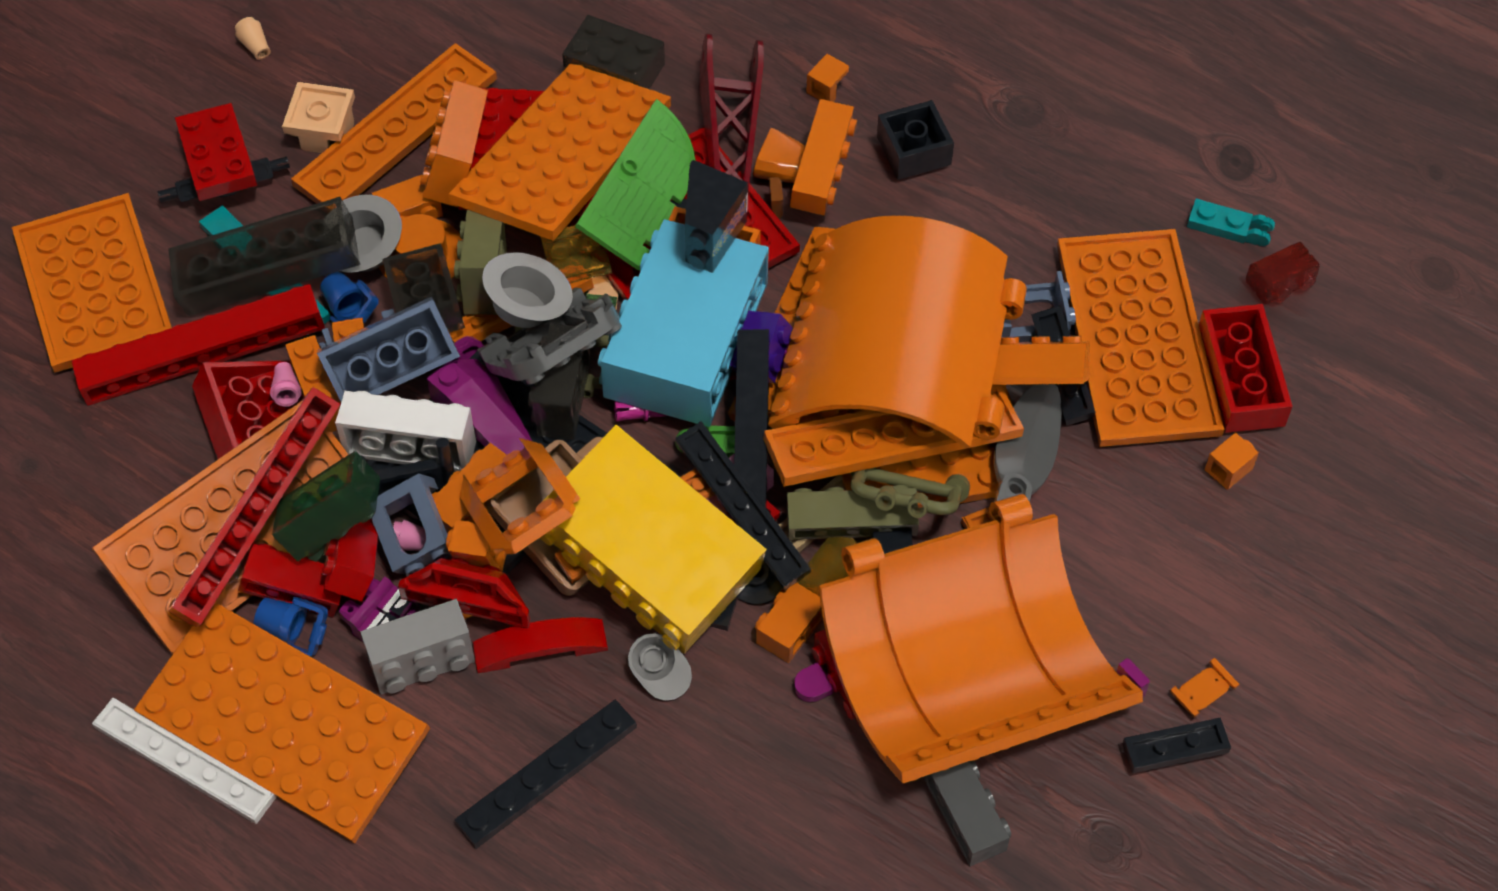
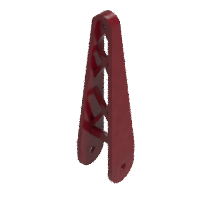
[699,34,764,191]

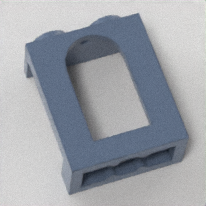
[1000,271,1076,342]
[366,473,451,576]

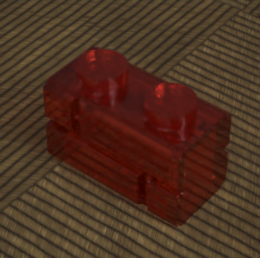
[1245,241,1320,305]

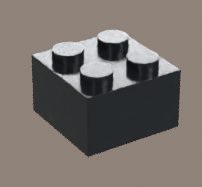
[877,100,954,180]

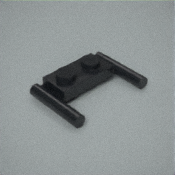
[352,438,455,506]

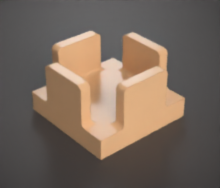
[282,82,355,153]

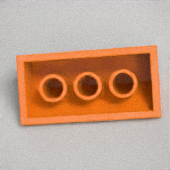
[992,336,1090,385]

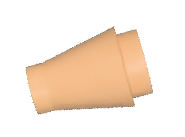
[235,17,271,60]

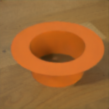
[379,214,463,290]

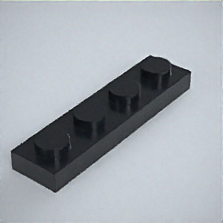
[1031,305,1096,426]

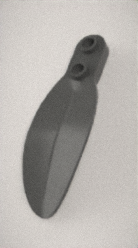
[994,384,1062,502]

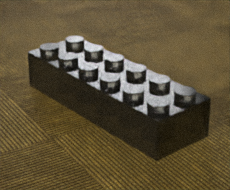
[168,197,361,316]

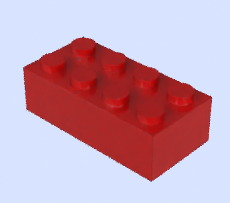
[1199,304,1293,433]

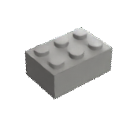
[360,599,475,695]

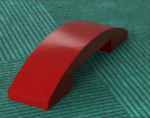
[473,617,608,674]

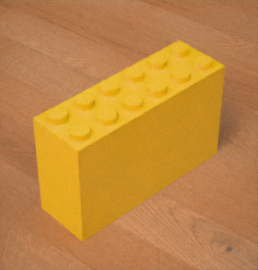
[540,425,767,654]

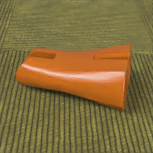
[753,128,843,187]

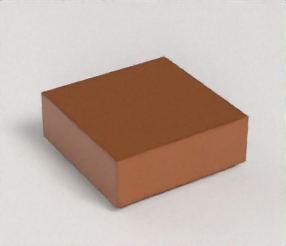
[769,177,783,219]

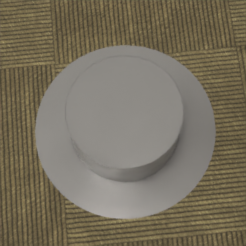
[315,195,402,272]
[482,253,573,328]

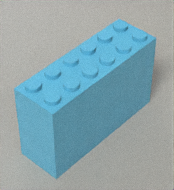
[598,219,769,427]

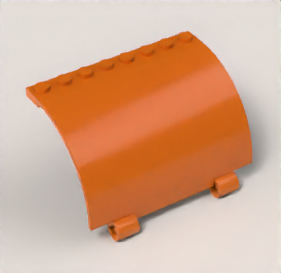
[768,215,1027,449]
[819,494,1143,784]

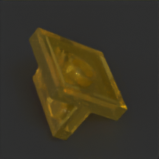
[540,225,612,284]

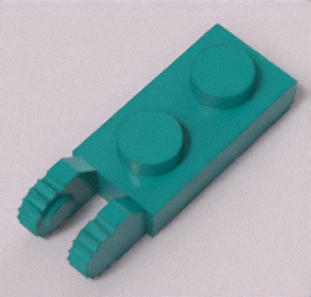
[1187,198,1275,247]

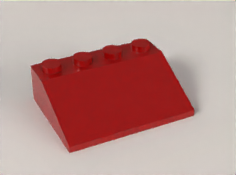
[192,360,304,459]

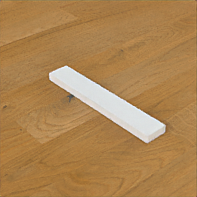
[92,698,277,824]

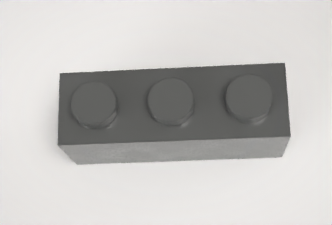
[924,761,1011,866]

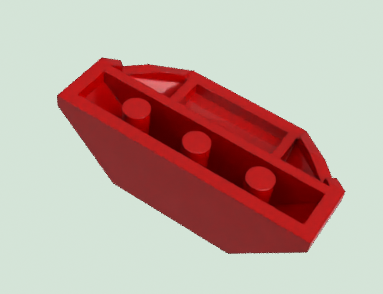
[398,558,530,628]

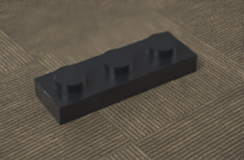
[1122,717,1231,774]

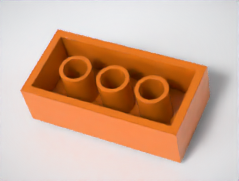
[420,80,488,207]

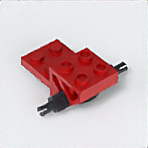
[157,103,290,203]

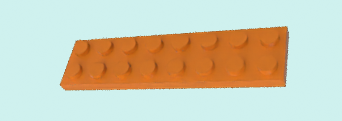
[291,43,497,212]
[763,385,1024,486]

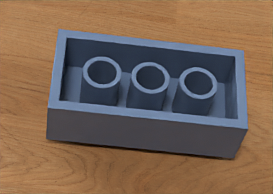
[317,297,460,402]

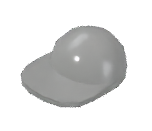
[628,633,692,701]

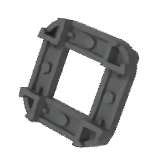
[477,288,622,384]

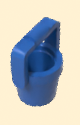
[320,272,379,323]
[254,597,328,657]

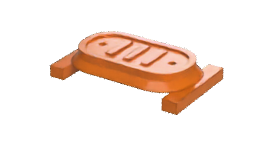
[1170,658,1239,718]

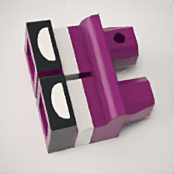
[339,576,421,642]

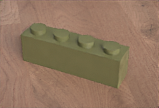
[787,485,919,540]

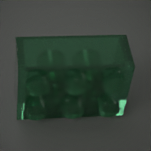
[272,450,380,562]

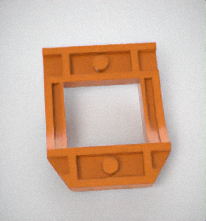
[460,438,580,555]

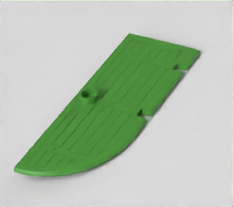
[575,99,695,270]

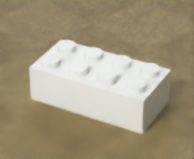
[335,391,476,472]

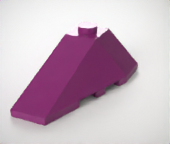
[427,359,532,455]

